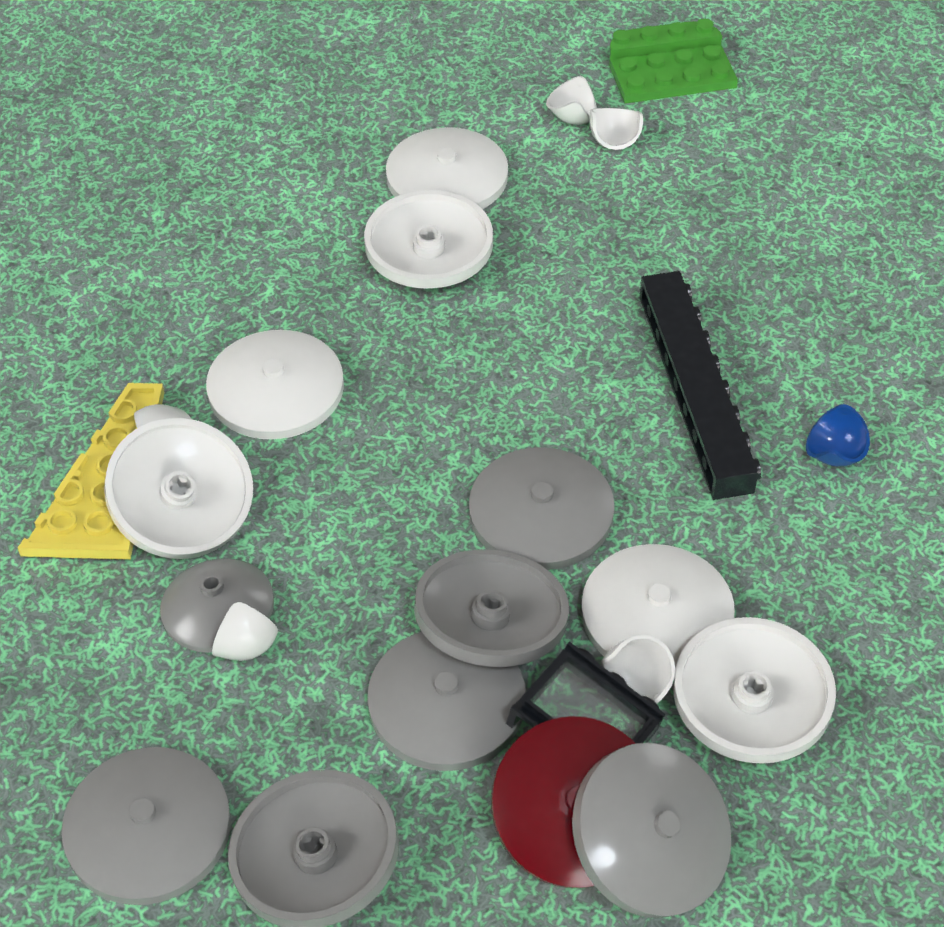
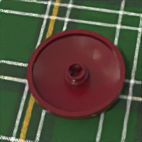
[491,716,636,888]

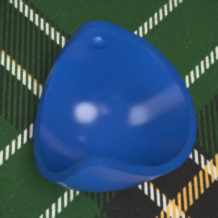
[806,404,870,467]

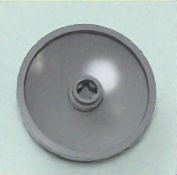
[469,447,614,570]
[414,549,569,667]
[368,631,525,771]
[572,743,731,918]
[62,747,231,905]
[228,770,399,927]

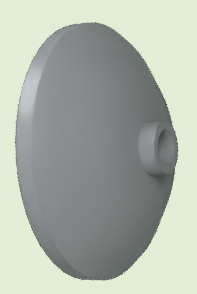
[160,558,274,653]

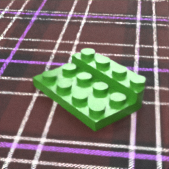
[609,18,738,104]

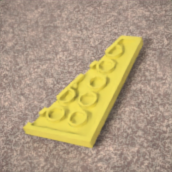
[18,383,165,560]

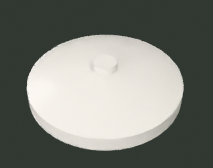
[386,128,508,209]
[364,190,493,289]
[206,330,344,439]
[104,418,253,559]
[581,544,735,669]
[673,617,836,763]

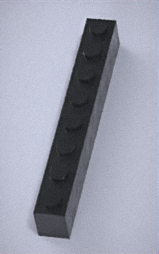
[639,271,761,500]

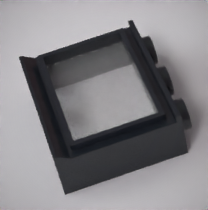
[506,642,666,744]

